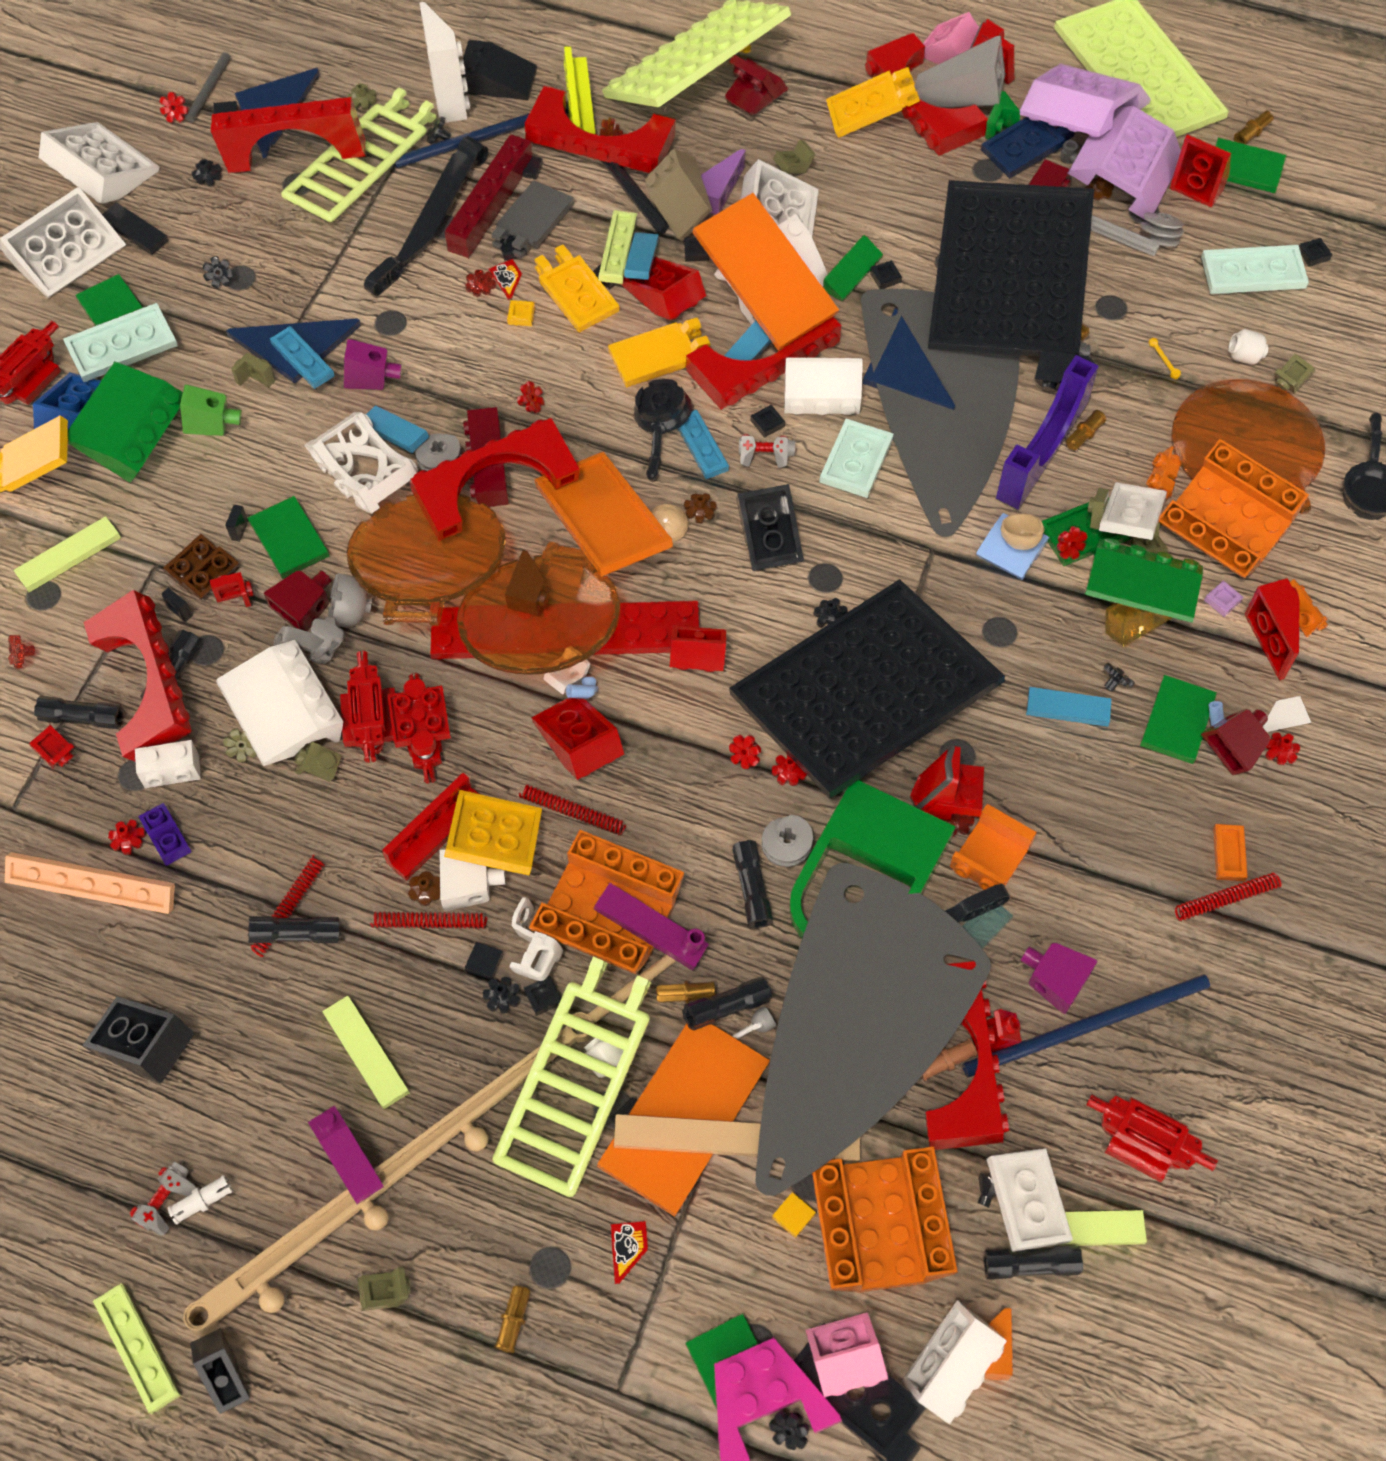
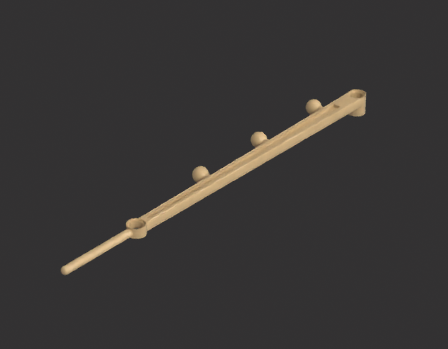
[183,955,676,1336]

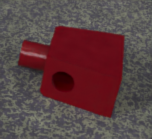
[264,570,332,631]
[1201,709,1270,775]

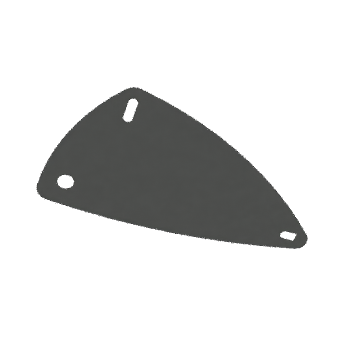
[861,289,1020,537]
[755,863,991,1196]

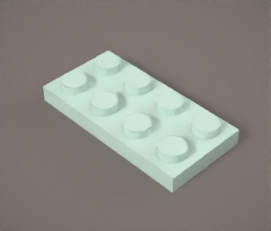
[1201,245,1309,294]
[63,303,178,382]

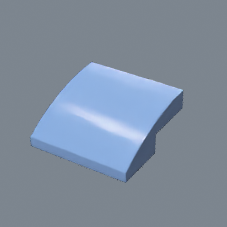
[976,513,1049,580]

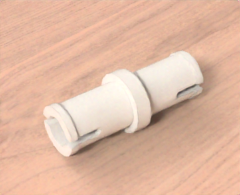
[167,1175,234,1225]

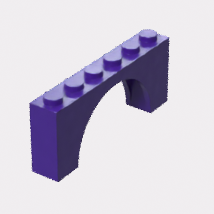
[996,355,1099,510]

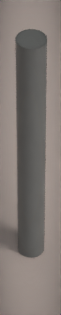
[185,52,231,122]

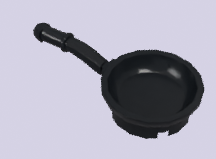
[634,378,693,481]
[1343,413,1386,520]

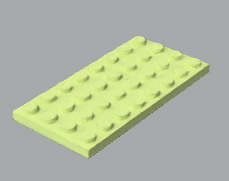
[602,0,791,107]
[1054,0,1229,137]

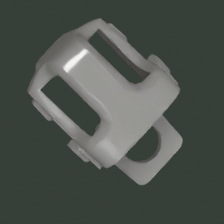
[273,616,344,664]

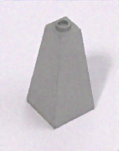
[914,36,1005,107]

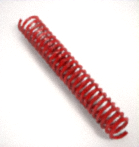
[519,784,626,836]
[251,855,325,957]
[1175,872,1282,922]
[370,911,487,929]

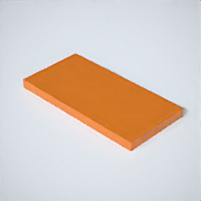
[692,193,839,351]
[534,451,673,577]
[596,1024,770,1217]

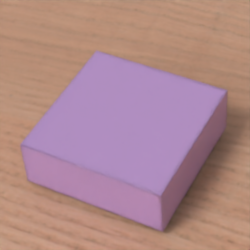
[1204,581,1244,617]

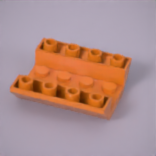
[1158,439,1309,579]
[529,830,684,974]
[812,1147,958,1293]

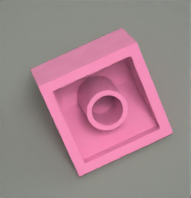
[923,12,979,64]
[806,1313,888,1397]

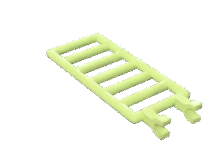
[281,88,437,222]
[492,957,652,1197]

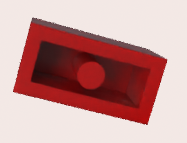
[669,625,726,672]

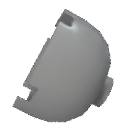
[328,573,372,627]

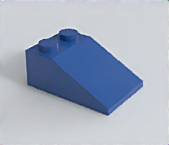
[33,372,101,430]

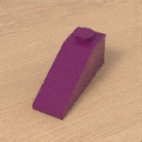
[308,1105,384,1204]

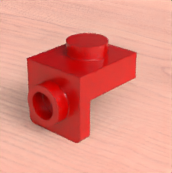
[209,572,254,608]
[29,725,75,769]
[987,1009,1022,1052]

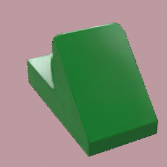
[985,91,1020,140]

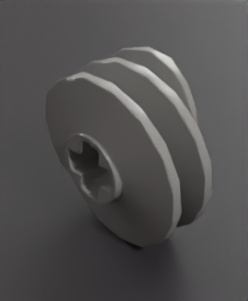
[1140,212,1184,247]
[415,433,462,471]
[761,815,813,867]

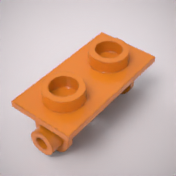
[1146,446,1181,501]
[1290,579,1328,637]

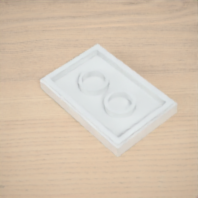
[1099,482,1167,540]
[987,1148,1073,1252]

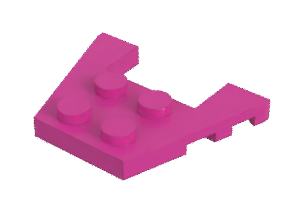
[714,1338,842,1461]

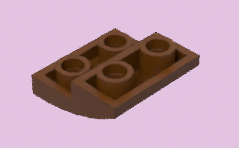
[163,534,239,600]

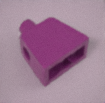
[344,339,402,390]
[1021,943,1098,1015]

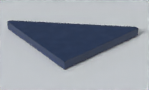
[234,67,320,159]
[862,309,955,410]
[226,318,361,384]

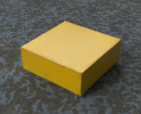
[507,300,535,326]
[772,1192,816,1238]

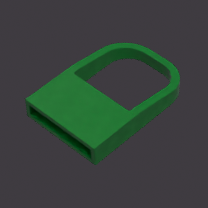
[789,780,956,938]

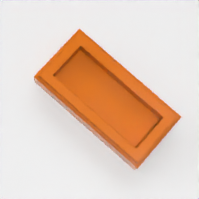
[1213,824,1248,882]

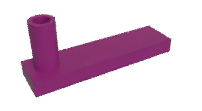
[594,883,709,971]

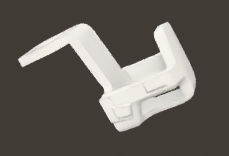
[509,897,563,981]

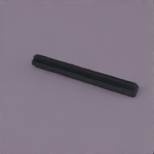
[601,161,669,234]

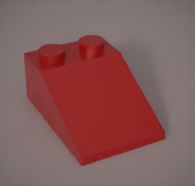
[1169,134,1231,208]
[620,257,706,320]
[1244,578,1300,681]
[531,698,624,780]

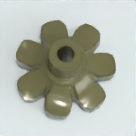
[348,83,377,110]
[223,728,257,762]

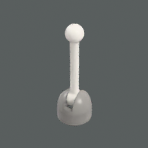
[732,1006,776,1039]

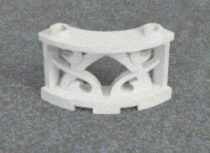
[305,412,418,514]

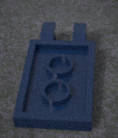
[981,117,1075,179]

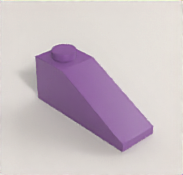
[701,149,746,215]

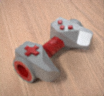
[739,434,795,468]
[130,1161,196,1235]

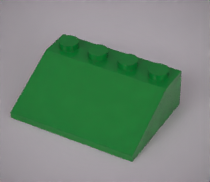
[68,361,183,483]
[1085,538,1203,623]

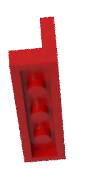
[382,773,479,881]

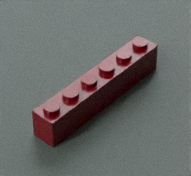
[444,134,533,259]

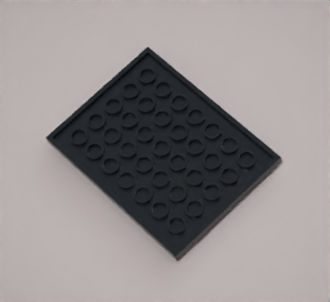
[928,180,1094,356]
[729,579,1005,799]

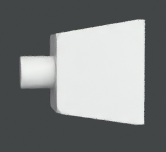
[440,850,506,911]

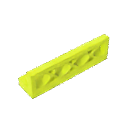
[563,46,595,134]

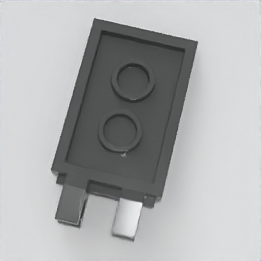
[491,180,574,259]

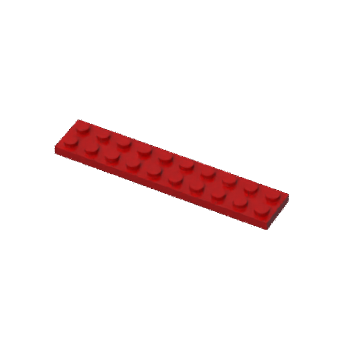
[430,601,699,659]

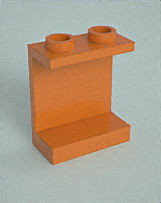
[950,804,1037,890]

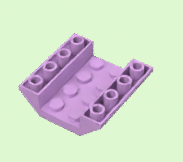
[1020,64,1150,137]
[1068,106,1181,222]

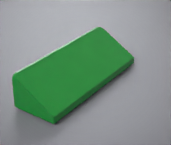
[823,235,883,302]

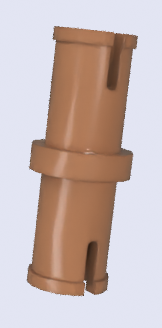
[921,1038,978,1082]

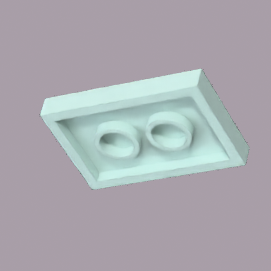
[819,419,894,498]

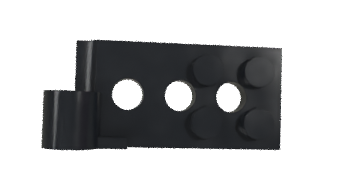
[793,1323,927,1461]

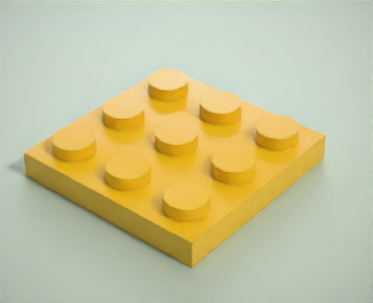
[444,790,542,876]

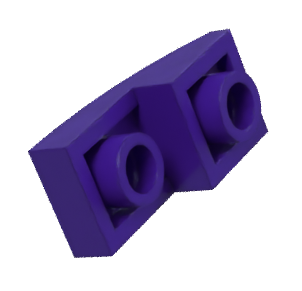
[138,803,191,866]

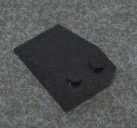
[461,39,537,101]
[736,484,804,571]
[82,996,195,1084]

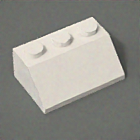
[784,358,862,415]
[902,1300,1006,1424]

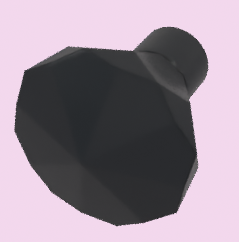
[977,1172,997,1208]

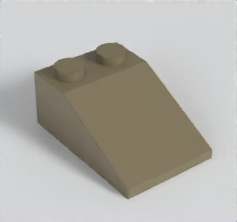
[645,148,712,241]

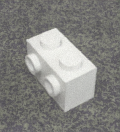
[135,740,201,788]

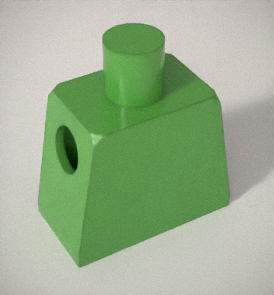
[180,385,242,436]

